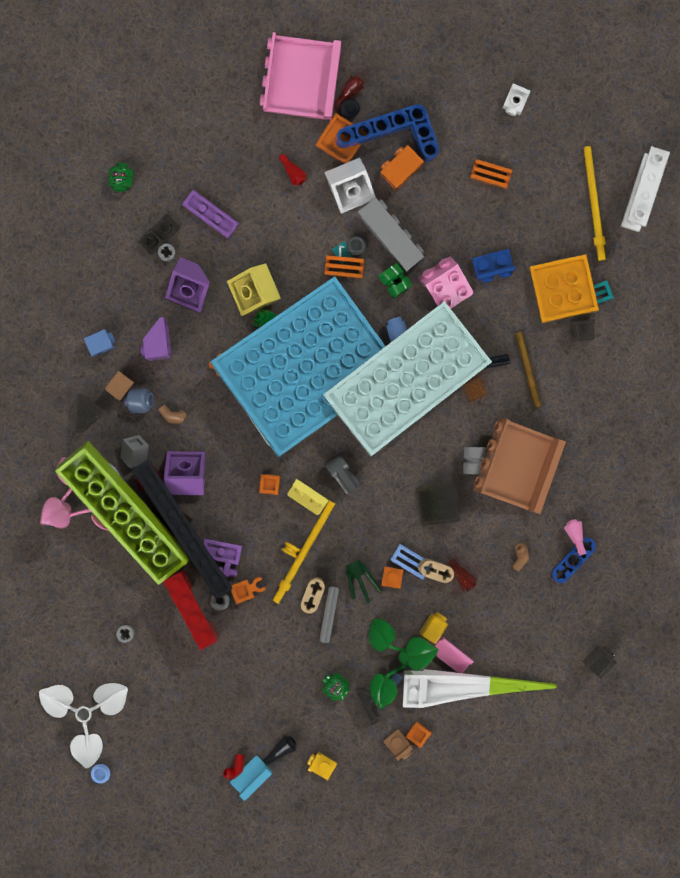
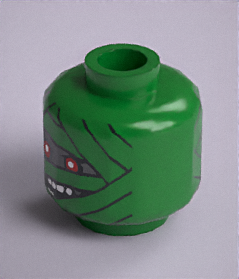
[108,163,134,192]
[322,672,350,701]

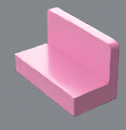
[434,636,474,673]

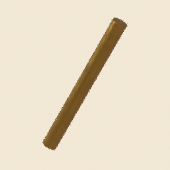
[515,332,542,408]

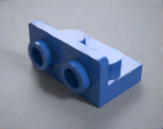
[472,249,516,283]

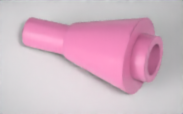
[564,519,586,555]

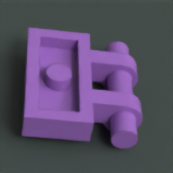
[203,538,242,578]

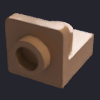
[383,728,413,761]

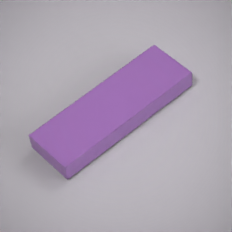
[182,190,239,239]

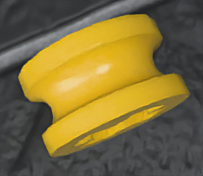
[281,542,301,558]

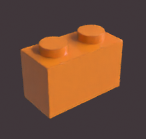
[380,145,424,191]

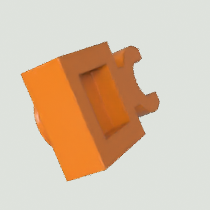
[231,577,266,604]

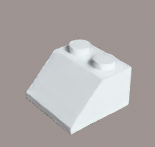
[324,158,375,214]

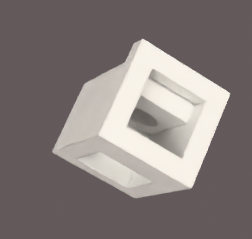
[503,83,530,116]

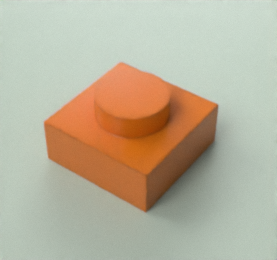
[381,566,403,589]

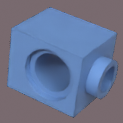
[84,329,116,357]

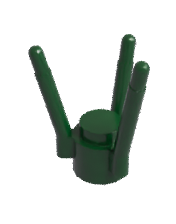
[345,560,382,603]

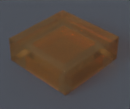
[462,377,487,402]

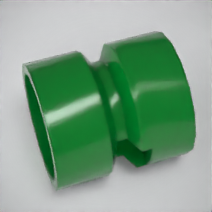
[378,263,413,299]

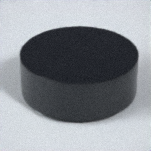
[340,98,360,118]

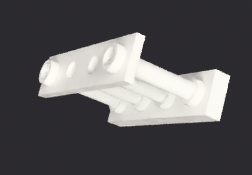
[621,146,670,232]

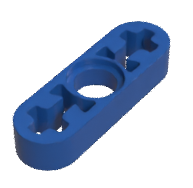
[551,537,596,583]

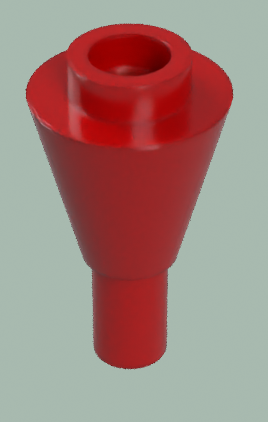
[278,153,307,186]

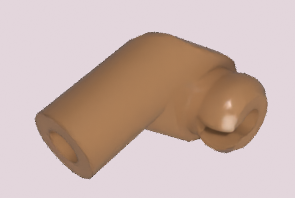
[158,404,187,424]

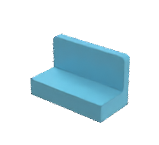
[230,755,273,801]

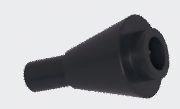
[264,735,297,765]

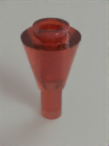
[334,75,365,107]
[448,558,477,592]

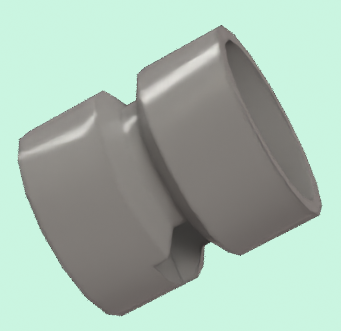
[463,447,487,474]

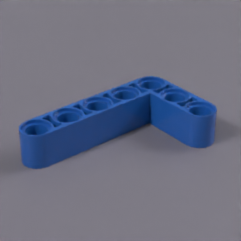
[335,104,439,161]

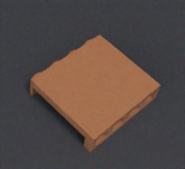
[473,418,566,514]

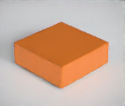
[259,474,280,495]
[405,721,432,748]

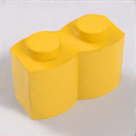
[419,612,449,644]

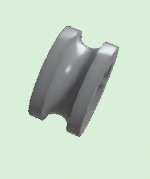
[158,244,176,262]
[116,625,134,643]

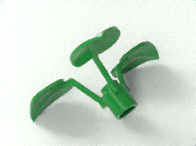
[369,618,439,709]

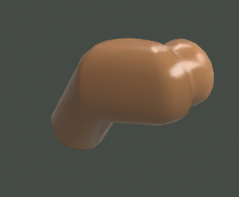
[511,543,529,572]

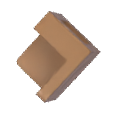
[105,371,136,402]

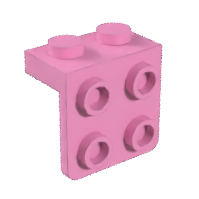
[418,256,473,309]

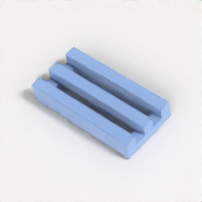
[390,544,431,580]

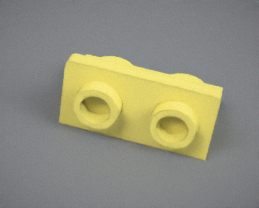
[287,479,329,515]

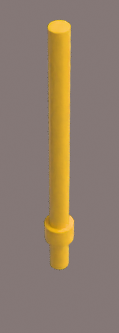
[583,146,606,261]
[273,500,335,604]

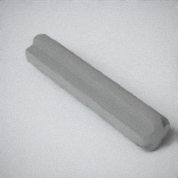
[319,586,339,643]

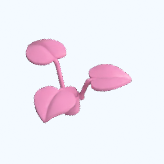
[41,457,109,531]

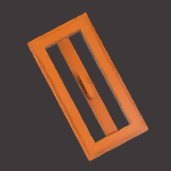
[470,159,512,189]
[324,255,364,278]

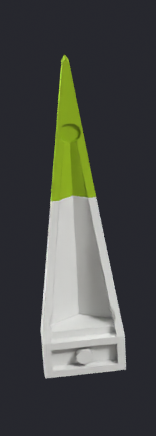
[403,669,557,708]

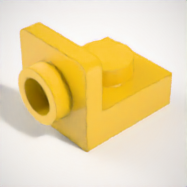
[306,751,337,780]

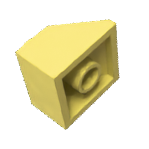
[227,263,281,316]

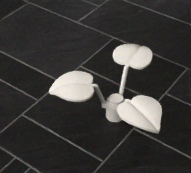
[39,683,128,768]

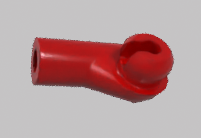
[223,754,245,780]

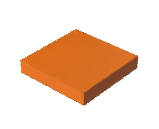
[315,113,368,164]

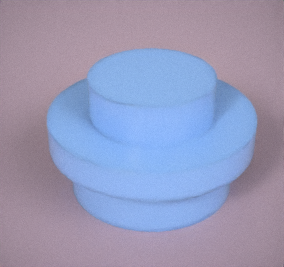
[91,764,110,783]

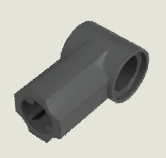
[325,454,360,494]

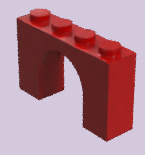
[163,570,220,650]

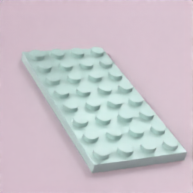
[323,301,492,457]

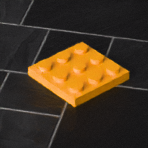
[530,254,599,323]

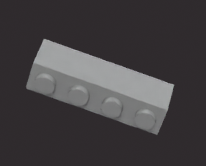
[358,197,424,273]

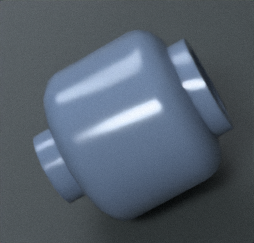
[124,388,154,413]

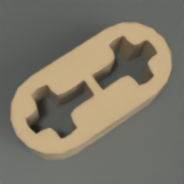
[418,559,454,583]
[301,577,325,614]

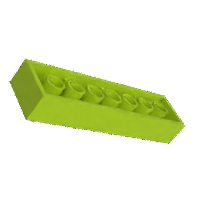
[55,441,189,585]

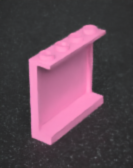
[260,32,341,120]

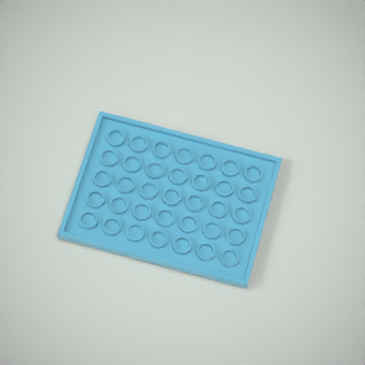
[210,277,386,457]

